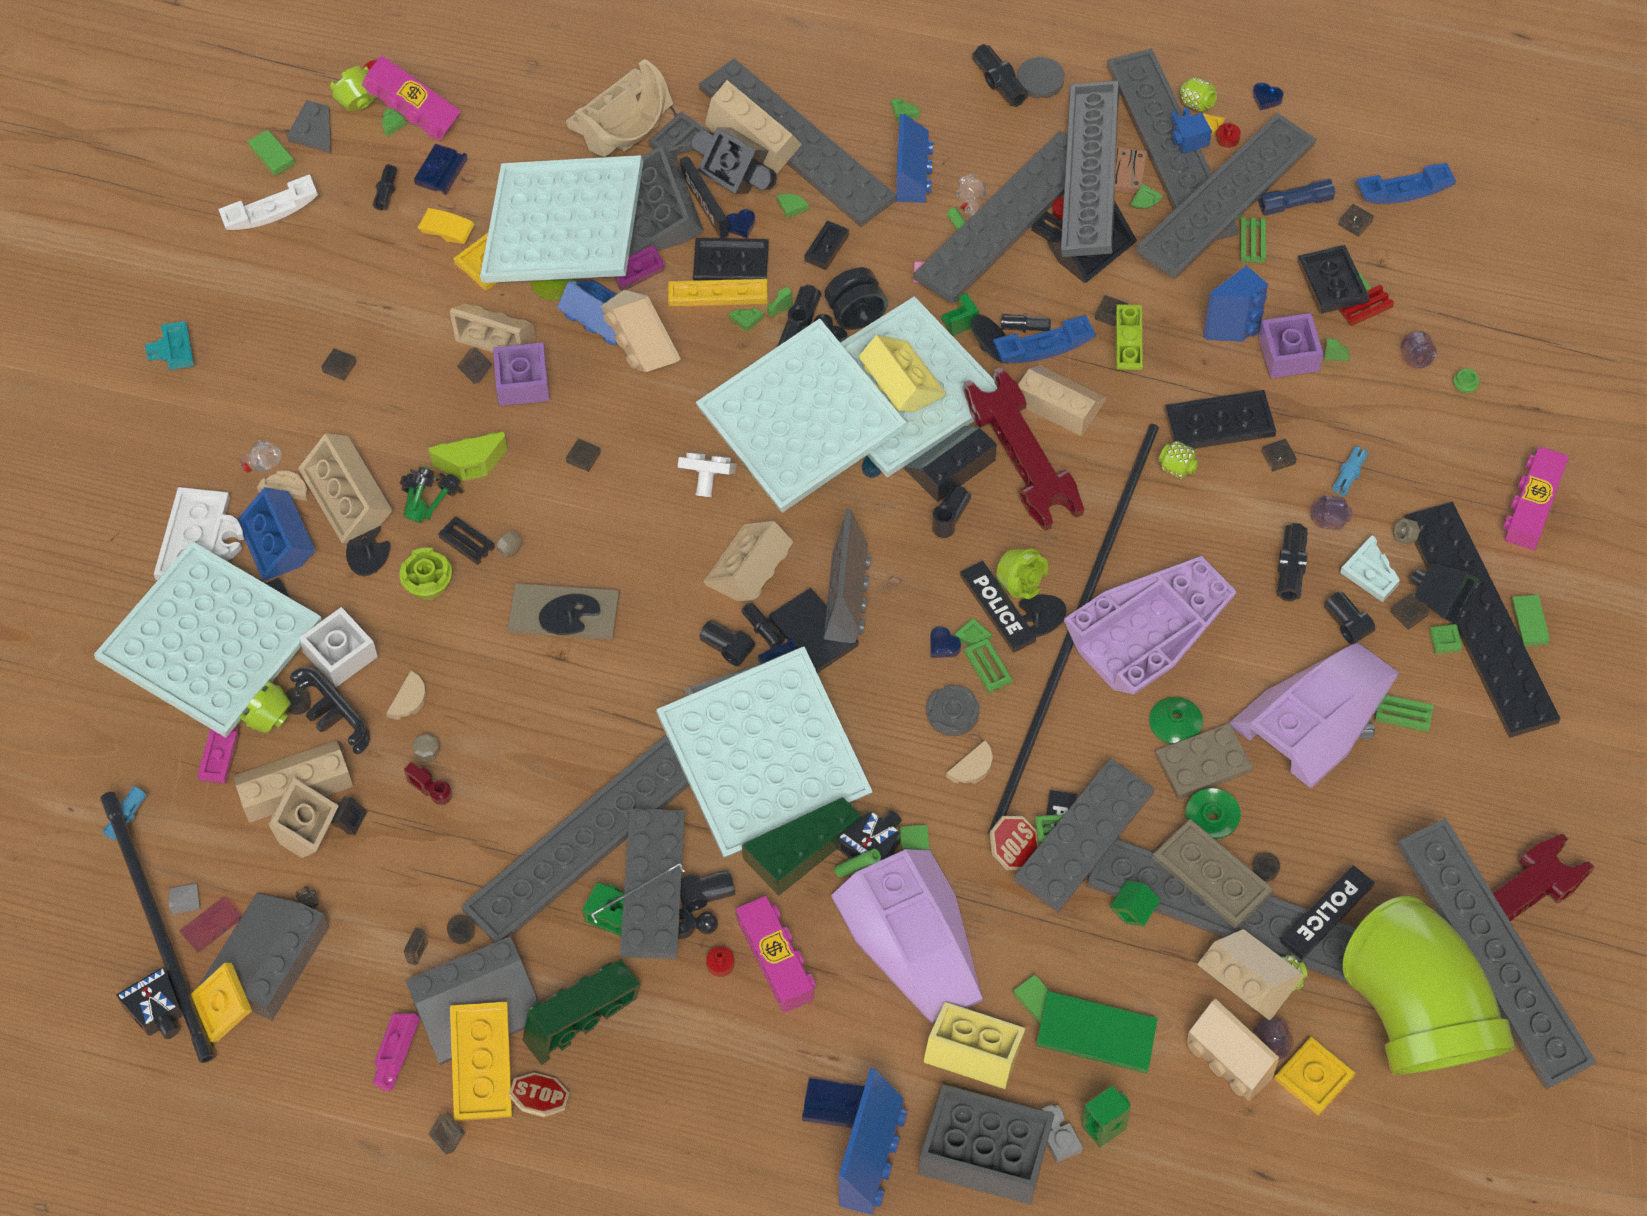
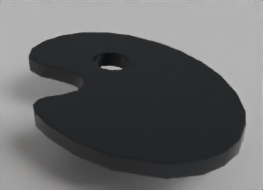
[971,314,1007,363]
[346,526,391,576]
[539,594,601,635]
[1019,594,1067,637]

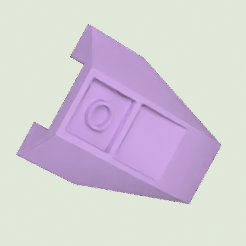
[1064,556,1237,695]
[1230,642,1399,788]
[831,849,983,1024]

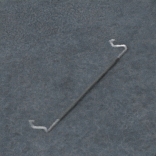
[592,864,684,922]

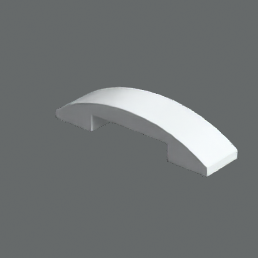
[219,174,318,230]

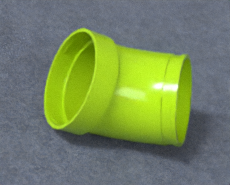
[1343,896,1515,1075]

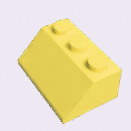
[858,335,947,412]
[924,1002,1026,1089]

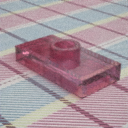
[180,897,241,953]

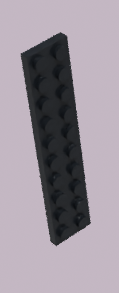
[1404,501,1561,738]

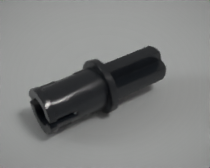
[372,164,397,211]
[1001,313,1051,333]
[741,602,785,649]

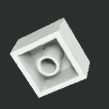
[299,607,378,688]

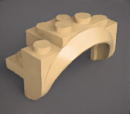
[566,59,673,157]

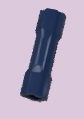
[1258,178,1335,215]

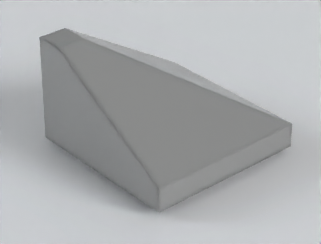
[169,883,200,915]

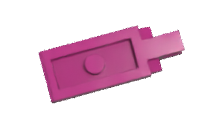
[198,727,239,784]
[373,1013,420,1091]

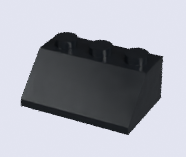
[1047,201,1137,283]
[904,426,997,502]

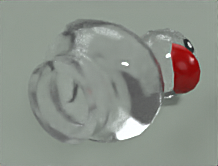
[956,173,987,215]
[240,440,282,473]

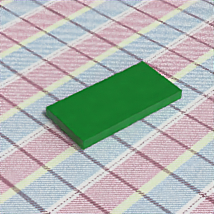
[1036,991,1158,1074]

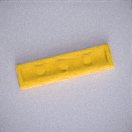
[668,279,768,306]

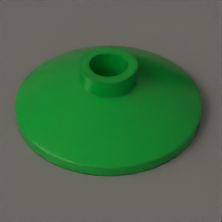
[1149,696,1203,745]
[1186,788,1241,839]

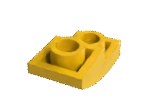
[418,208,475,244]

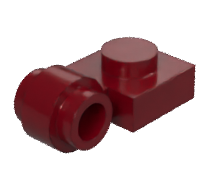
[404,762,452,805]

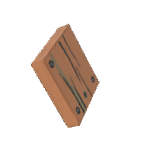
[1115,147,1148,193]

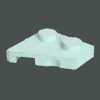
[1340,536,1400,602]

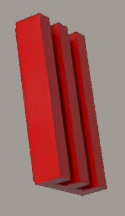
[1339,285,1394,326]

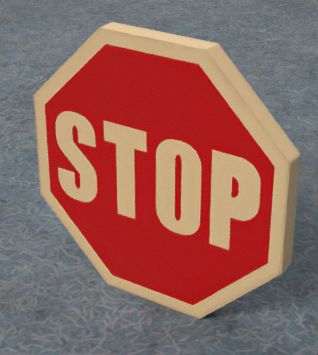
[990,816,1039,871]
[509,1072,569,1117]

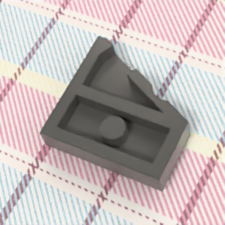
[287,100,332,153]
[649,112,708,156]

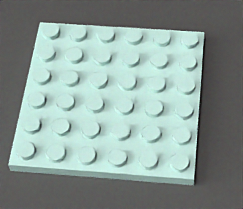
[480,155,643,283]
[841,296,997,477]
[696,319,907,513]
[94,541,322,738]
[656,647,873,859]

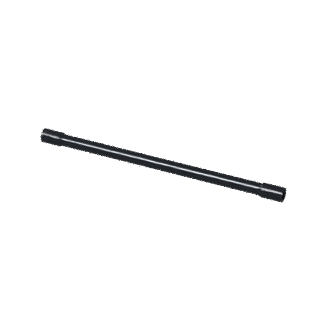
[100,792,216,1063]

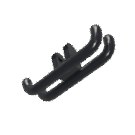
[290,667,370,754]

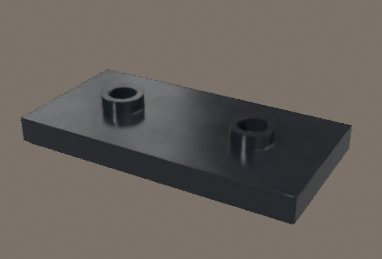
[1165,390,1277,449]

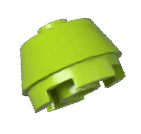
[330,66,377,111]
[399,548,452,600]
[997,549,1048,599]
[239,680,291,734]

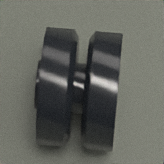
[824,267,888,330]

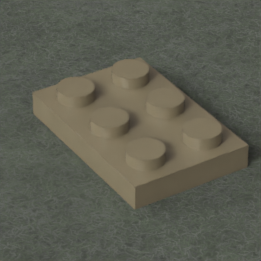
[1155,724,1253,800]

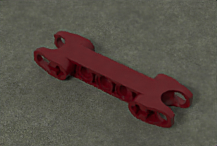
[963,367,1084,531]
[1439,834,1594,922]

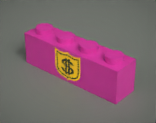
[361,55,461,142]
[1503,446,1569,551]
[736,896,816,1013]

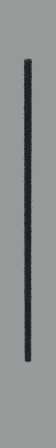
[988,424,1159,835]

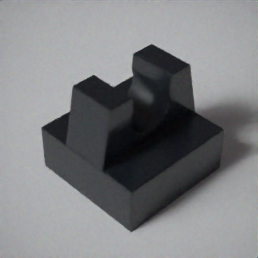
[331,797,367,835]

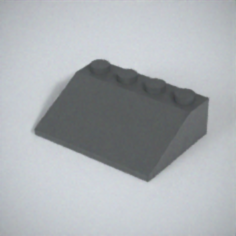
[629,145,704,257]
[824,509,871,643]
[199,893,329,1021]
[405,936,538,1065]
[918,1084,1055,1205]

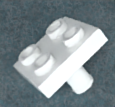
[678,452,737,497]

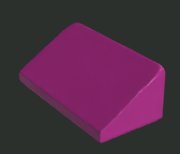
[614,245,665,291]

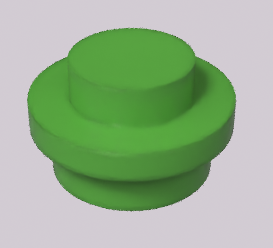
[1453,368,1479,393]

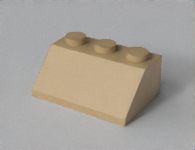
[601,290,681,372]
[450,304,536,352]
[1018,365,1107,436]
[704,521,794,601]
[1197,929,1304,1020]
[1187,999,1279,1101]

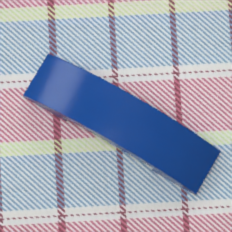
[1356,163,1456,204]
[993,315,1096,363]

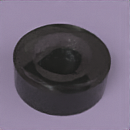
[285,687,311,715]
[1252,852,1280,882]
[447,915,476,944]

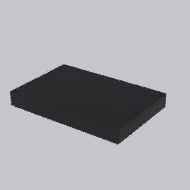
[693,238,769,281]
[1298,245,1370,314]
[769,587,859,674]

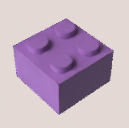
[1259,313,1323,378]
[493,342,550,406]

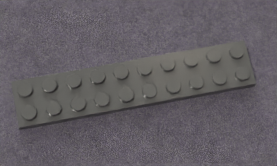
[1107,49,1238,241]
[699,58,896,227]
[1061,81,1119,257]
[1136,113,1317,279]
[914,130,1068,304]
[461,735,690,943]
[1397,818,1597,1090]
[1087,839,1357,984]

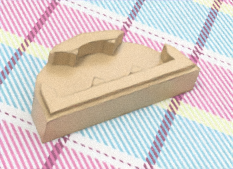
[257,471,308,501]
[386,671,426,720]
[946,741,993,784]

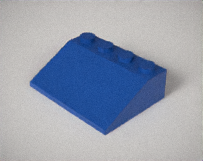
[838,1068,908,1215]

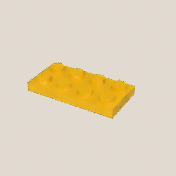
[450,1002,513,1121]

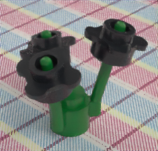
[400,466,464,524]

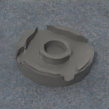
[1017,57,1065,99]
[926,685,980,736]

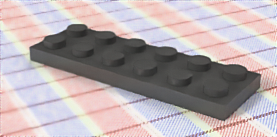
[1013,758,1155,913]
[620,808,685,959]

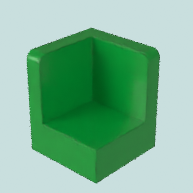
[941,293,979,336]
[1110,881,1160,927]

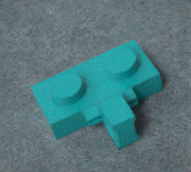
[145,321,194,370]

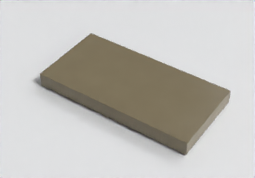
[508,583,619,640]
[1152,819,1274,929]

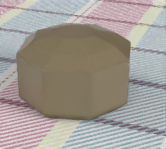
[1393,518,1420,545]
[496,531,522,557]
[412,734,440,762]

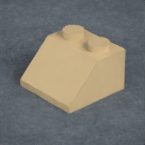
[268,777,338,858]

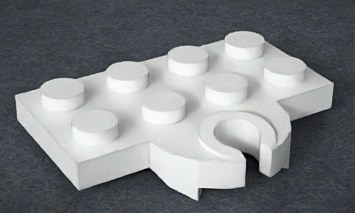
[154,487,244,580]

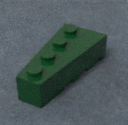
[742,797,861,896]
[522,959,640,1065]

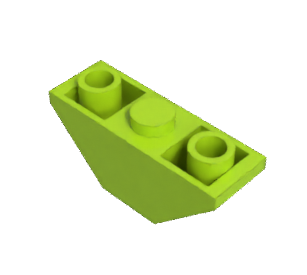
[1115,305,1143,370]
[429,432,507,481]

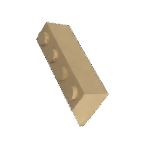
[705,80,802,174]
[298,433,393,544]
[233,740,353,823]

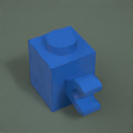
[1171,107,1212,153]

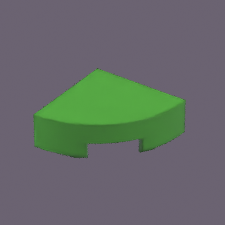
[891,99,920,122]
[382,107,406,137]
[1129,184,1163,209]
[777,194,809,218]
[767,287,792,318]
[729,308,764,332]
[1324,338,1349,361]
[954,618,992,645]

